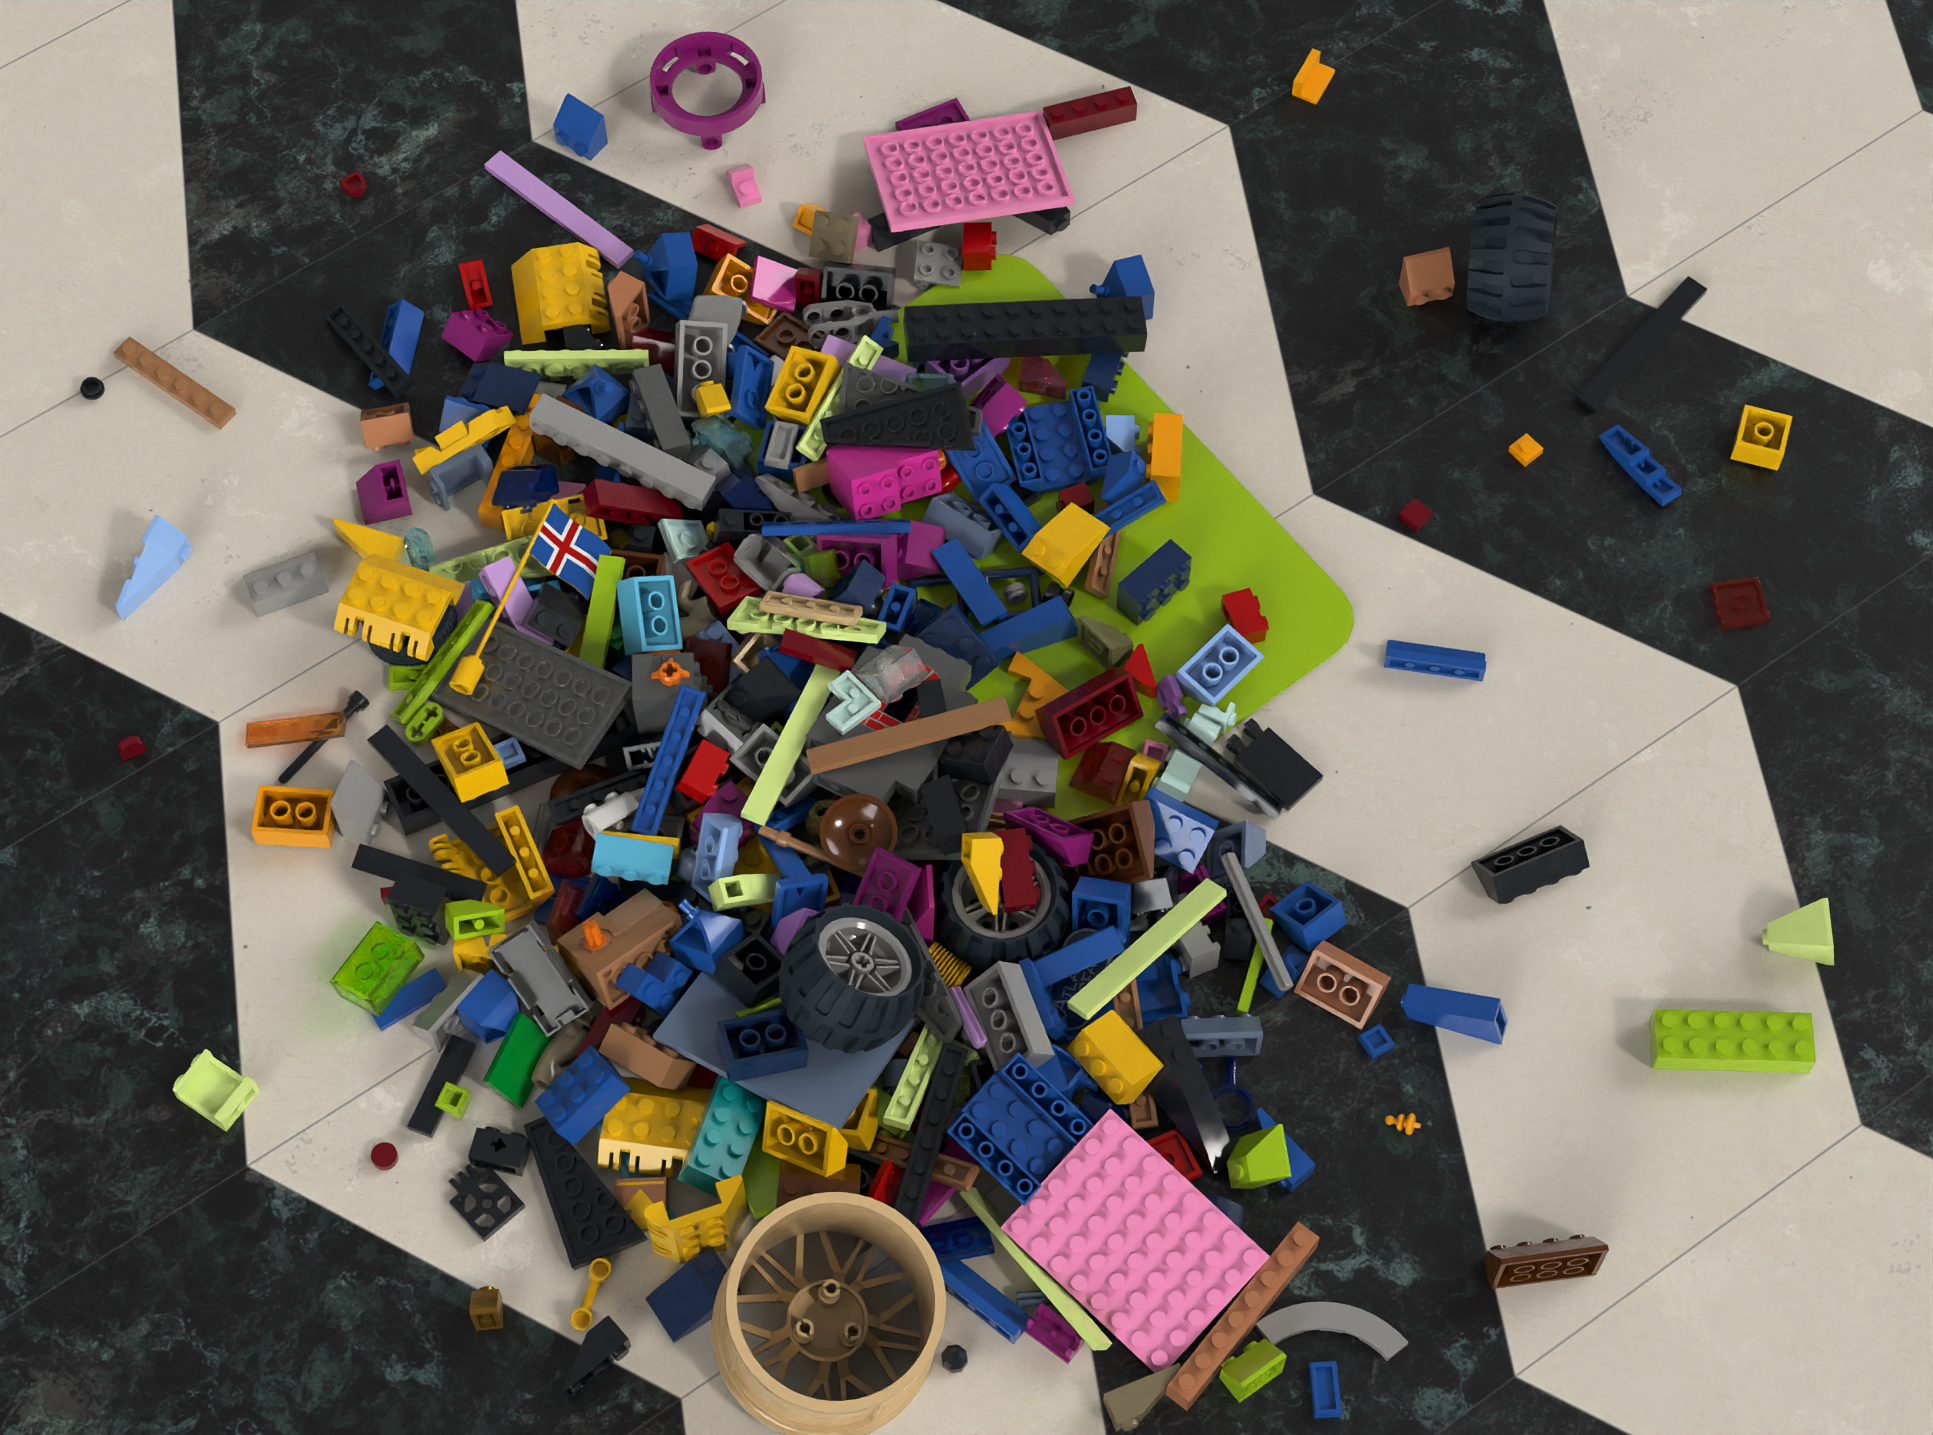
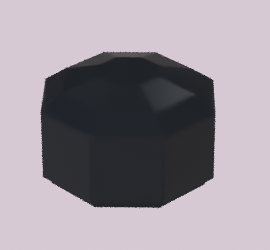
[941,1344,968,1373]

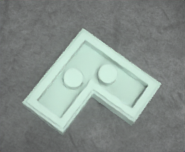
[826,670,881,736]

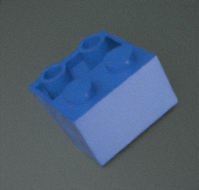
[439,395,497,454]

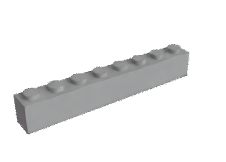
[529,393,716,511]

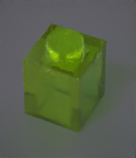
[803,549,841,588]

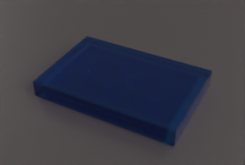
[917,1216,995,1264]

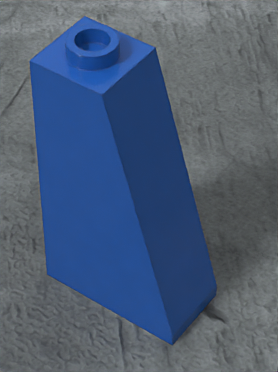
[980,596,1078,661]
[1401,983,1508,1045]

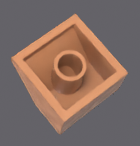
[1399,247,1455,306]
[361,402,414,451]

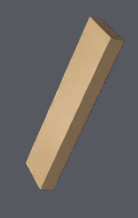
[759,591,863,627]

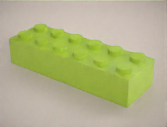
[1649,1009,1816,1073]

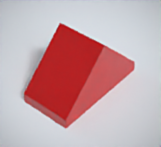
[1123,643,1157,698]

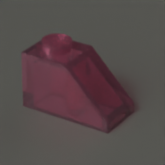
[1019,356,1067,400]

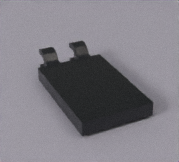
[1226,718,1323,811]

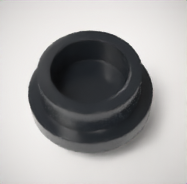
[80,377,105,400]

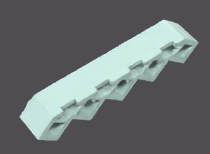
[1151,712,1222,857]

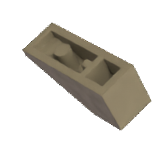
[1103,1363,1181,1431]

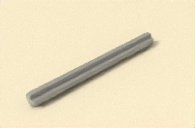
[1221,852,1293,991]

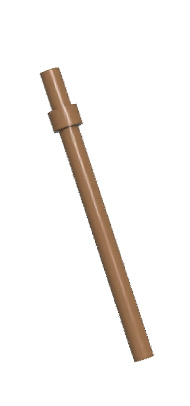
[758,825,865,878]

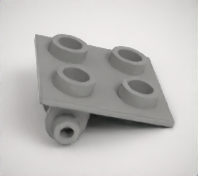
[913,240,962,289]

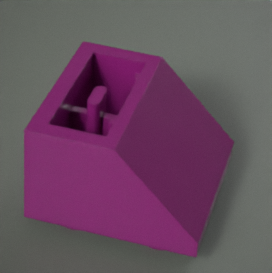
[441,309,513,362]
[356,459,413,525]

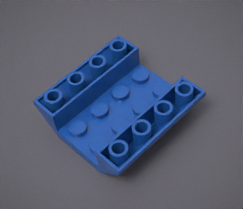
[1006,386,1112,494]
[946,1052,1095,1206]

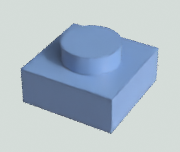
[493,737,526,770]

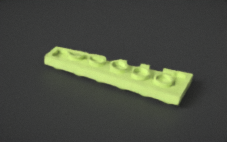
[504,349,650,382]
[429,534,554,583]
[727,596,886,644]

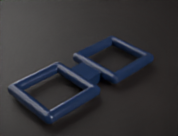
[907,566,1042,631]

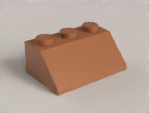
[607,271,650,350]
[1294,940,1391,1030]

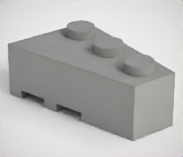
[1155,892,1221,979]

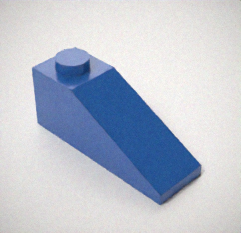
[1255,1107,1315,1193]

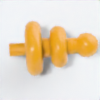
[1385,1113,1421,1135]

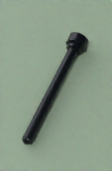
[278,690,370,784]

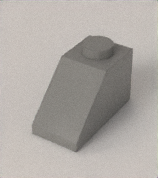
[682,444,733,491]

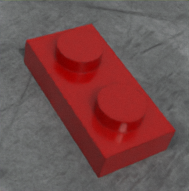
[866,1160,904,1208]

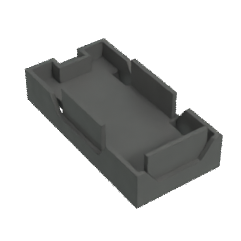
[696,673,762,756]
[487,919,593,1037]

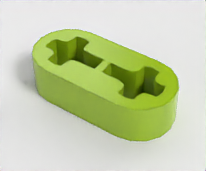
[405,703,444,747]

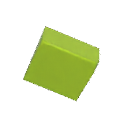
[435,1082,472,1119]

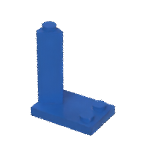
[725,345,774,430]
[755,830,829,949]
[1019,925,1127,1045]

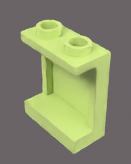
[173,1049,260,1132]

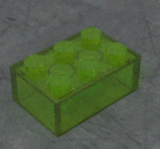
[329,921,425,1017]

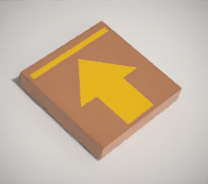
[615,1177,669,1233]

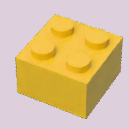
[1730,405,1793,471]

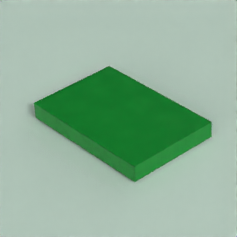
[482,1013,553,1108]

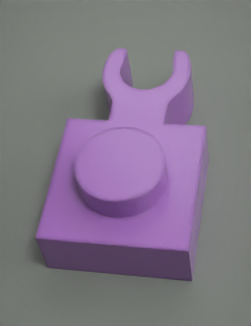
[1156,675,1187,721]

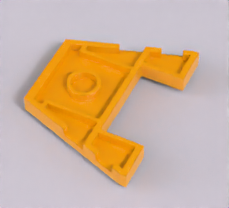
[998,652,1069,739]

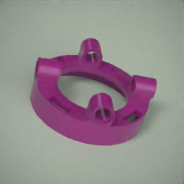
[650,32,766,150]

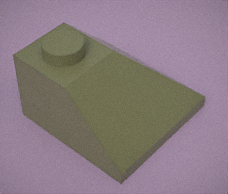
[1077,615,1133,670]

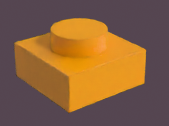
[1508,433,1544,467]

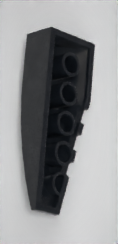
[1135,1014,1233,1174]

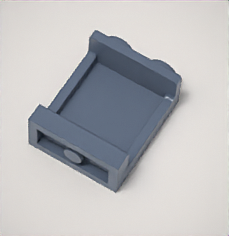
[428,443,494,511]

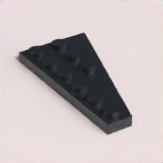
[524,1116,649,1271]

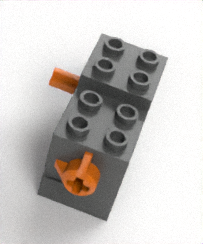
[632,652,715,744]

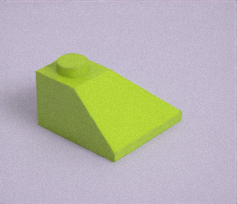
[1227,1124,1291,1189]

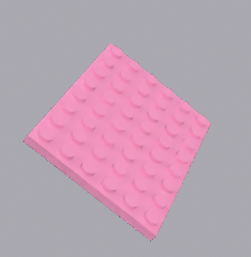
[863,110,1074,233]
[1000,1109,1270,1373]

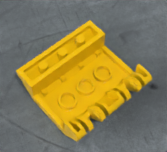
[511,242,611,345]
[334,554,465,661]
[428,805,555,923]
[597,1077,712,1178]
[644,1174,749,1264]

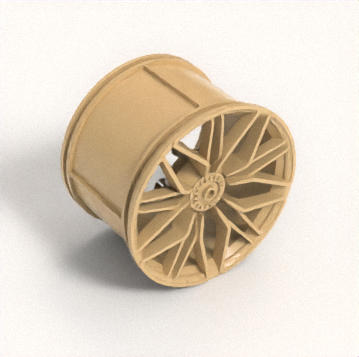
[711,1192,946,1435]

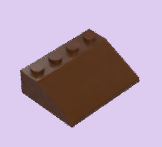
[1058,800,1155,900]
[1484,1234,1609,1290]

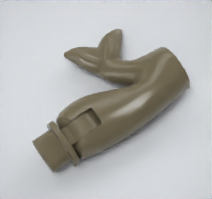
[675,580,719,643]
[531,1011,596,1090]

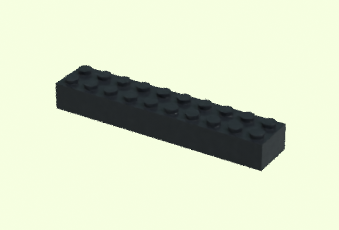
[903,296,1148,362]
[383,704,639,836]

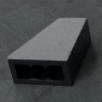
[1012,206,1070,235]

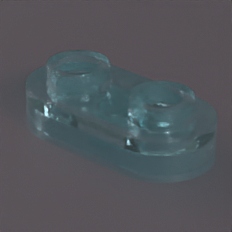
[404,527,437,572]

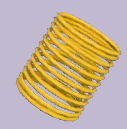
[928,941,972,988]

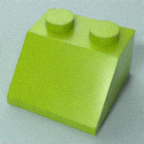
[1219,1338,1287,1403]

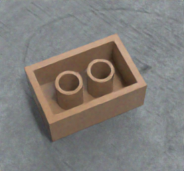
[598,1022,697,1091]

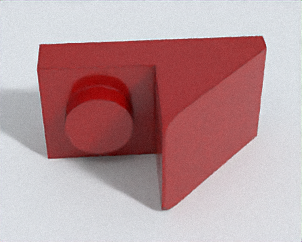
[458,258,493,310]

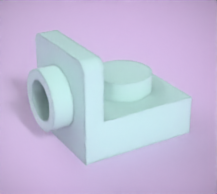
[1198,702,1237,735]

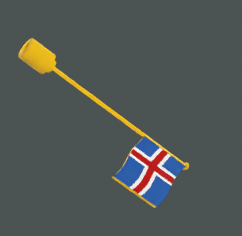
[449,498,612,695]

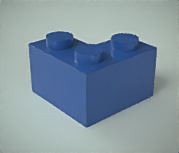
[615,951,693,1016]

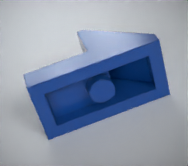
[870,315,899,359]
[1259,945,1310,1000]

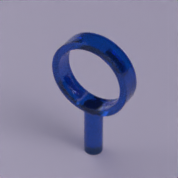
[1213,1057,1255,1130]

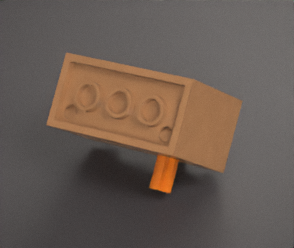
[556,888,683,1010]

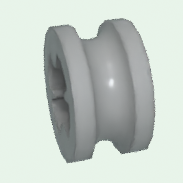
[1003,582,1028,605]

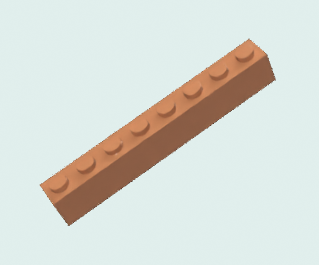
[1166,1222,1320,1411]

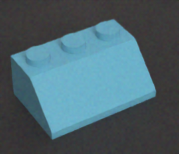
[616,575,683,656]
[591,833,674,885]

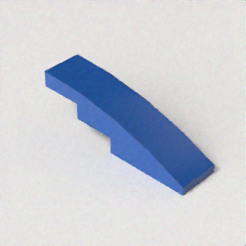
[1599,424,1681,506]

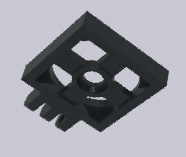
[448,1164,525,1242]

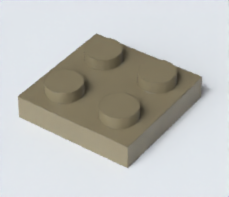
[809,210,859,263]

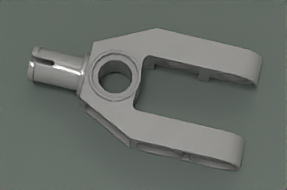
[802,300,899,347]

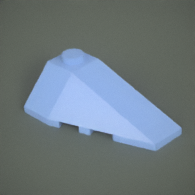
[115,515,192,620]

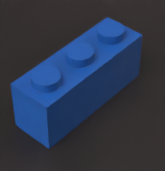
[978,483,1043,553]

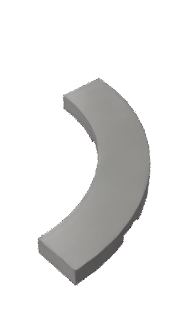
[1255,1302,1409,1361]

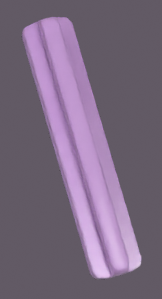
[948,986,987,1049]

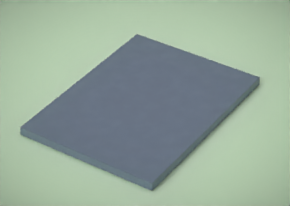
[653,935,916,1131]

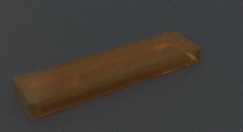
[245,711,346,749]

